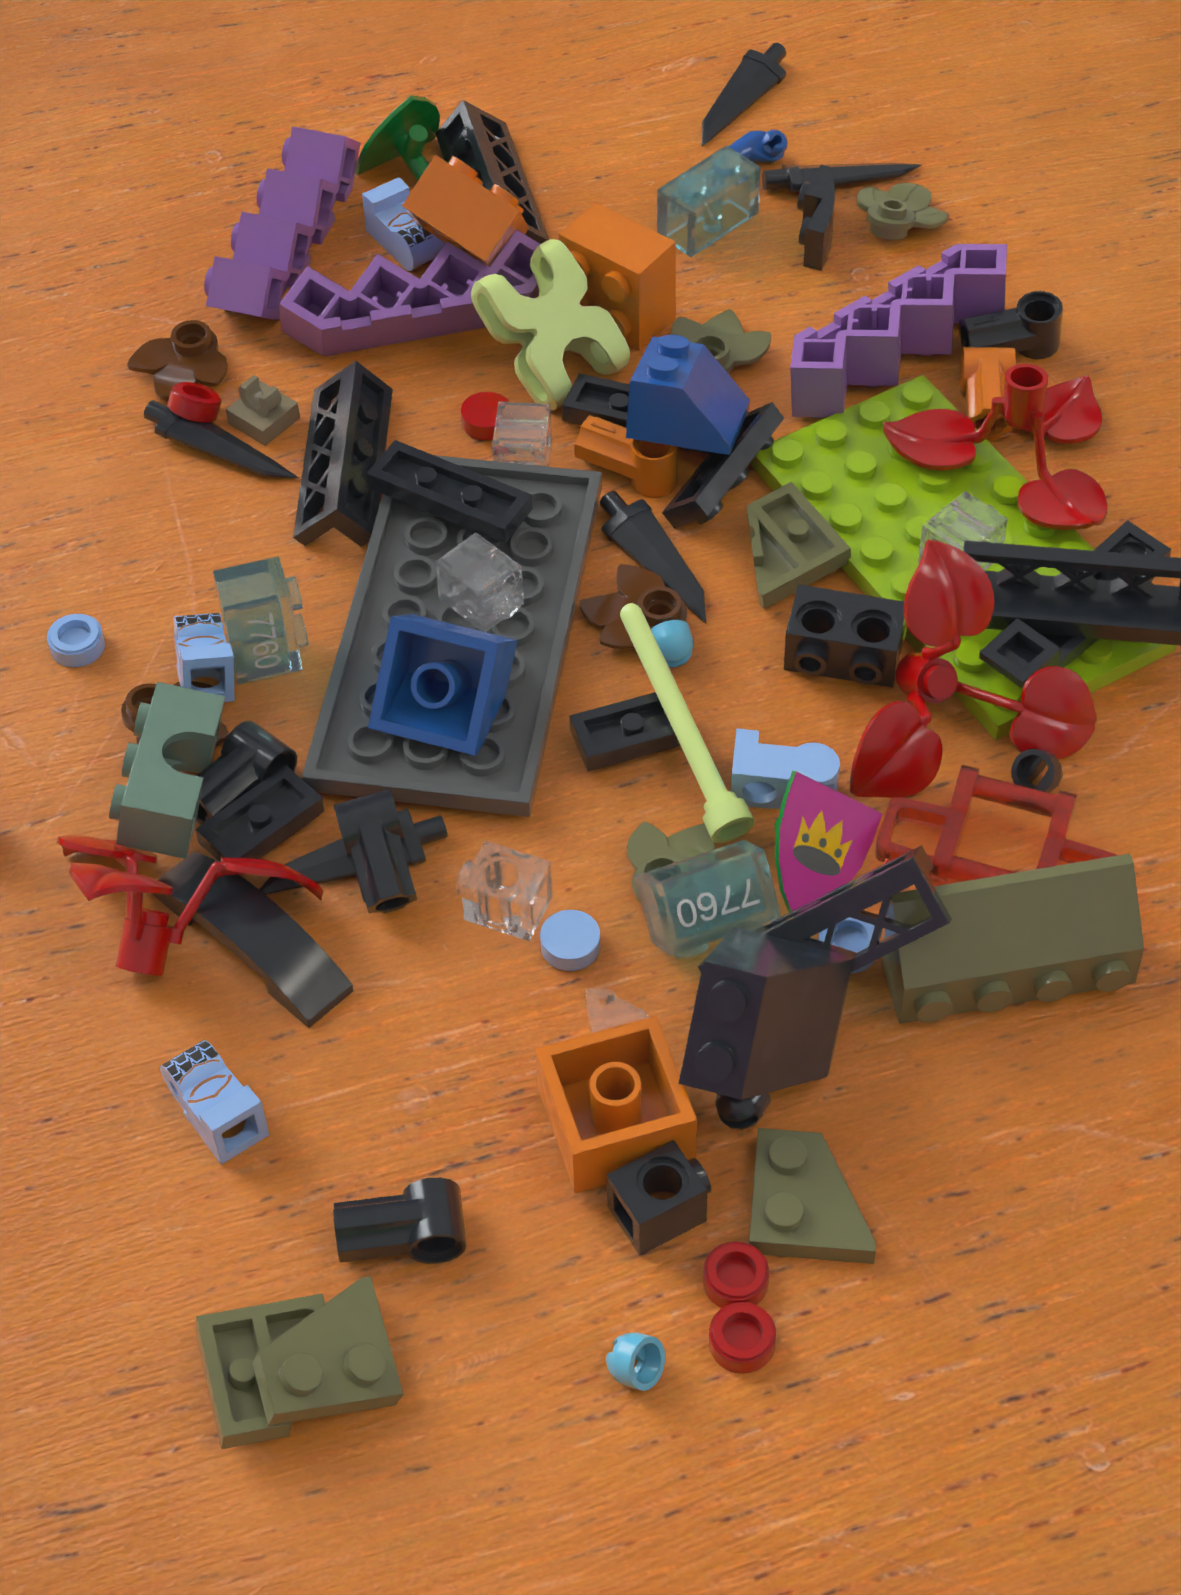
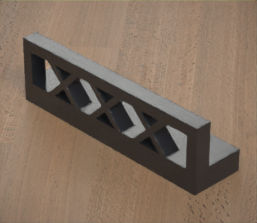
[435,100,549,244]
[293,361,393,547]
[963,540,1181,646]
[697,845,952,972]

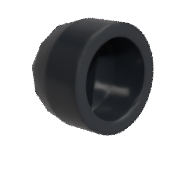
[1011,749,1063,796]
[715,1093,771,1130]

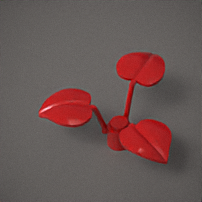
[883,364,1108,530]
[850,540,1097,798]
[57,835,323,976]

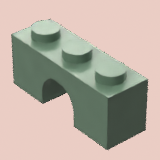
[109,682,225,859]

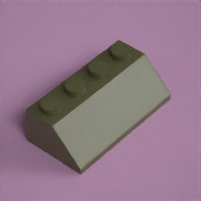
[881,854,1144,1024]

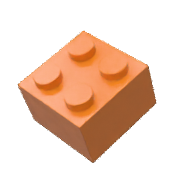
[402,154,529,267]
[558,202,676,351]
[535,1015,697,1194]

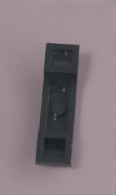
[979,520,1171,689]
[151,852,353,1028]

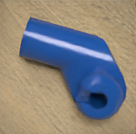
[716,130,788,174]

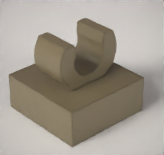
[226,375,300,446]

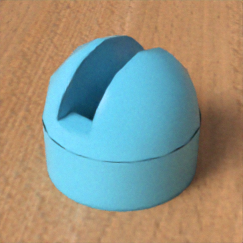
[651,620,694,668]
[606,1332,665,1391]

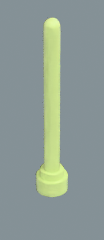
[620,603,755,843]

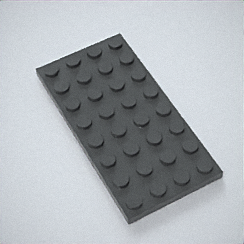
[302,455,602,817]

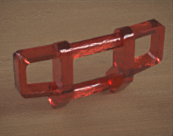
[875,765,1118,883]

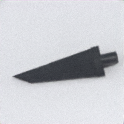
[702,43,787,147]
[762,163,922,192]
[144,400,299,478]
[600,491,706,623]
[259,808,448,895]

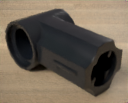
[959,291,1063,359]
[196,720,298,825]
[333,789,417,914]
[333,1177,466,1264]

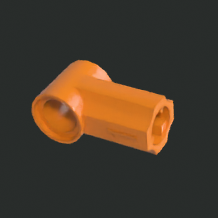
[960,347,1016,441]
[574,415,678,498]

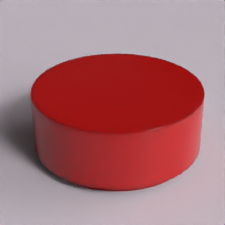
[167,382,222,423]
[461,391,513,440]
[703,1241,769,1308]
[709,1302,776,1374]

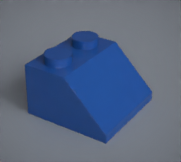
[626,335,750,455]
[368,614,518,756]

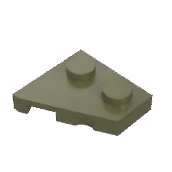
[747,482,851,609]
[749,1128,876,1264]
[252,1276,403,1426]
[196,1293,325,1449]

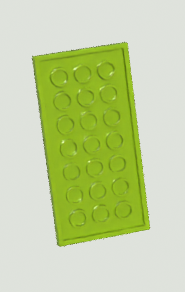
[751,375,1177,741]

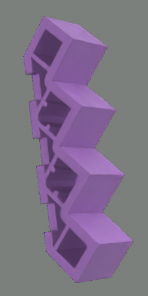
[204,126,361,321]
[279,230,540,356]
[790,244,1007,419]

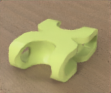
[471,239,630,411]

